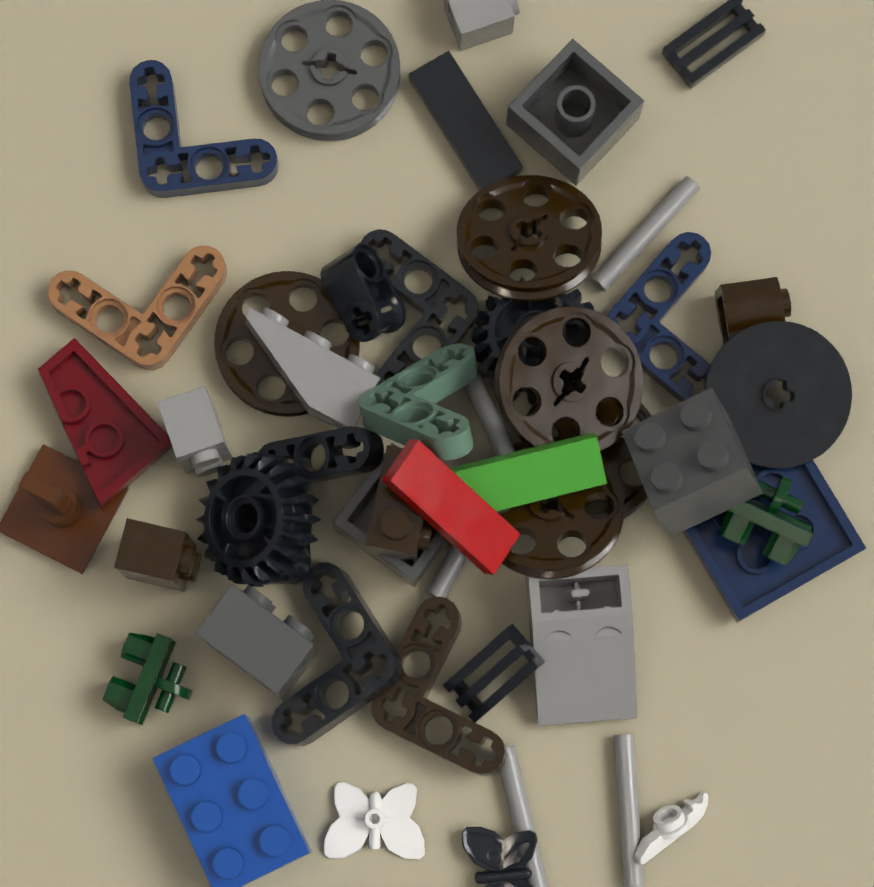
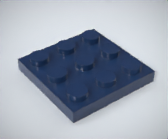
[683,460,866,623]

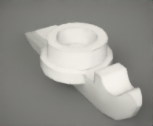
[634,792,708,865]

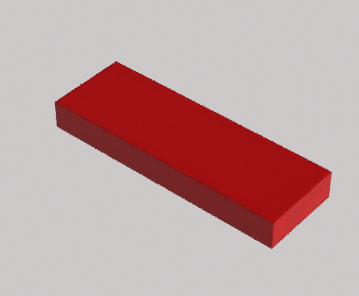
[381,439,520,575]

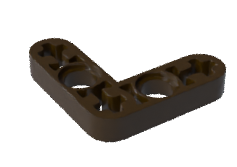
[371,596,507,776]

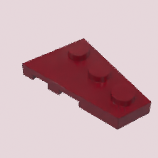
[38,338,172,510]

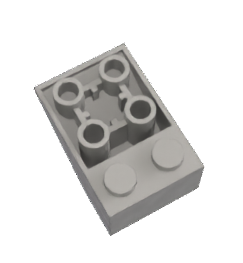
[525,564,637,726]

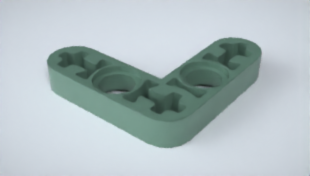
[358,344,479,460]

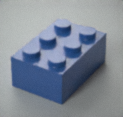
[152,714,312,887]

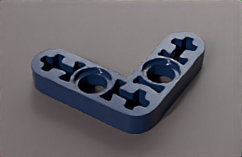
[129,60,279,198]
[607,232,711,402]

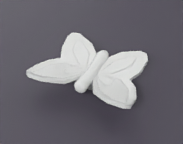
[324,782,425,859]

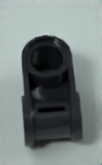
[320,243,406,342]

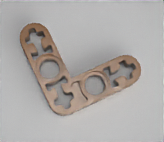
[48,246,227,370]

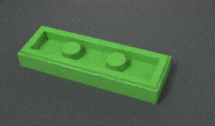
[450,432,607,511]

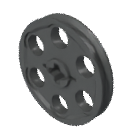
[258,0,400,141]

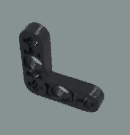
[361,229,478,384]
[258,426,384,585]
[272,562,402,746]

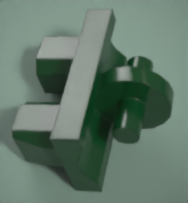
[720,476,813,565]
[103,633,192,725]

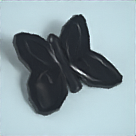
[461,826,538,887]

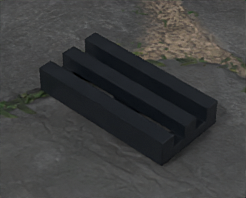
[662,0,766,89]
[443,623,545,723]

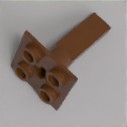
[0,444,129,574]

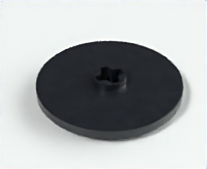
[704,321,852,468]

